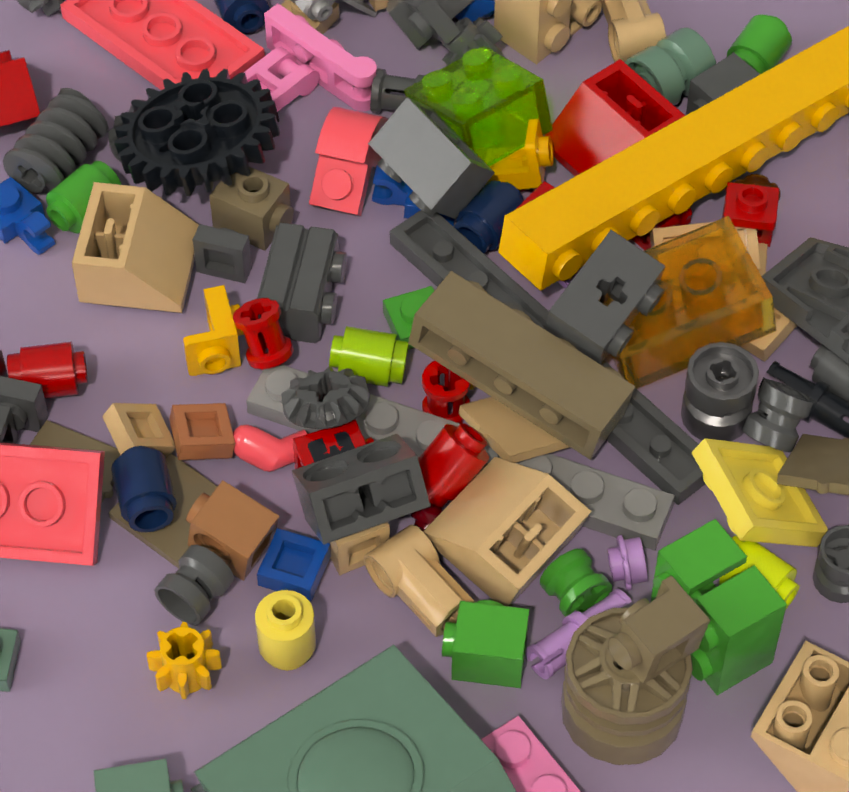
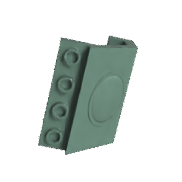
[191,645,516,792]

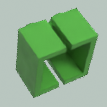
[650,519,787,695]

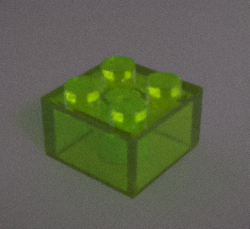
[404,46,553,166]

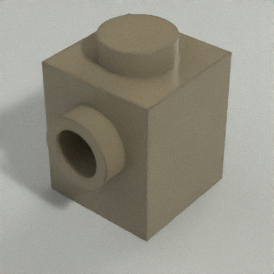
[209,166,294,251]

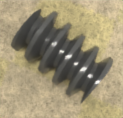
[3,88,109,194]

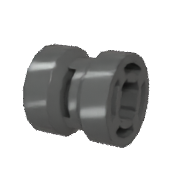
[742,379,815,452]
[813,525,849,603]
[154,545,234,625]

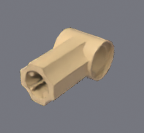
[601,0,666,62]
[364,524,474,637]

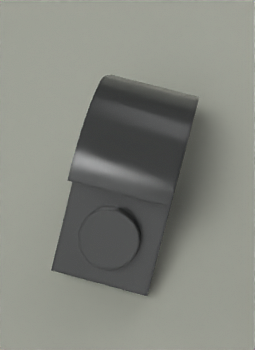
[386,0,473,49]

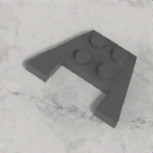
[757,237,849,364]

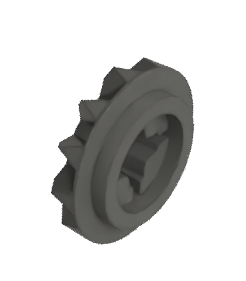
[281,366,370,429]

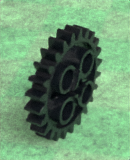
[114,69,280,196]

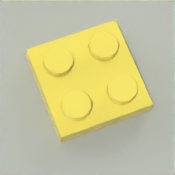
[691,438,829,547]

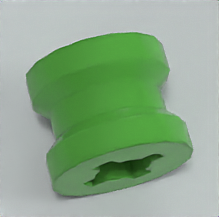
[540,549,612,617]

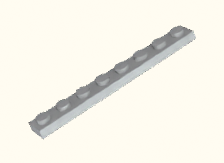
[246,364,675,551]

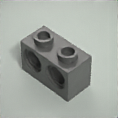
[292,434,430,545]

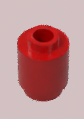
[7,341,88,399]
[418,423,489,507]

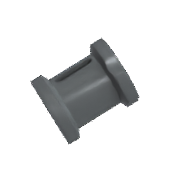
[370,68,428,113]

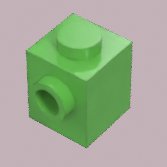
[442,600,529,688]

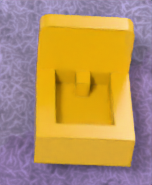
[482,119,554,190]
[183,285,244,376]

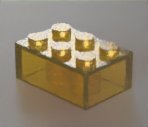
[602,216,777,389]

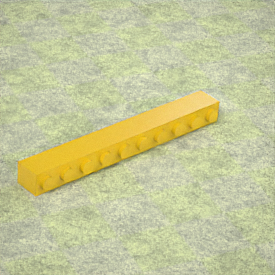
[498,26,849,291]

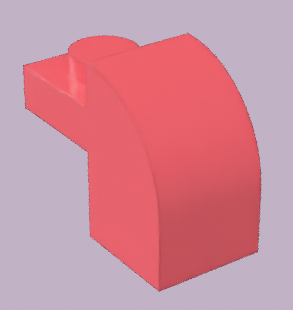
[309,107,388,216]

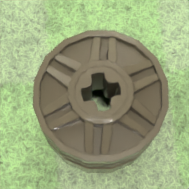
[561,608,692,765]

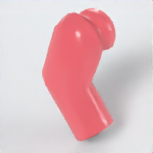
[233,425,307,472]

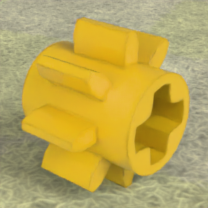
[147,622,222,699]

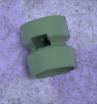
[625,27,716,106]

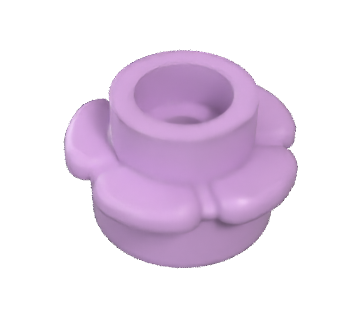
[607,535,648,591]

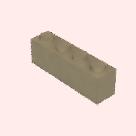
[408,271,635,460]

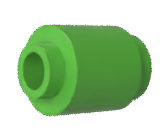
[727,15,792,74]
[46,161,122,233]

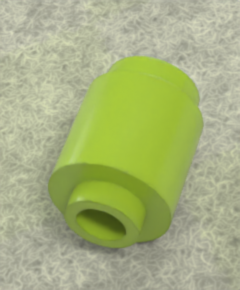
[329,326,409,387]

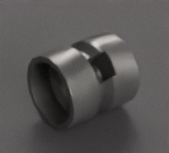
[681,342,759,441]

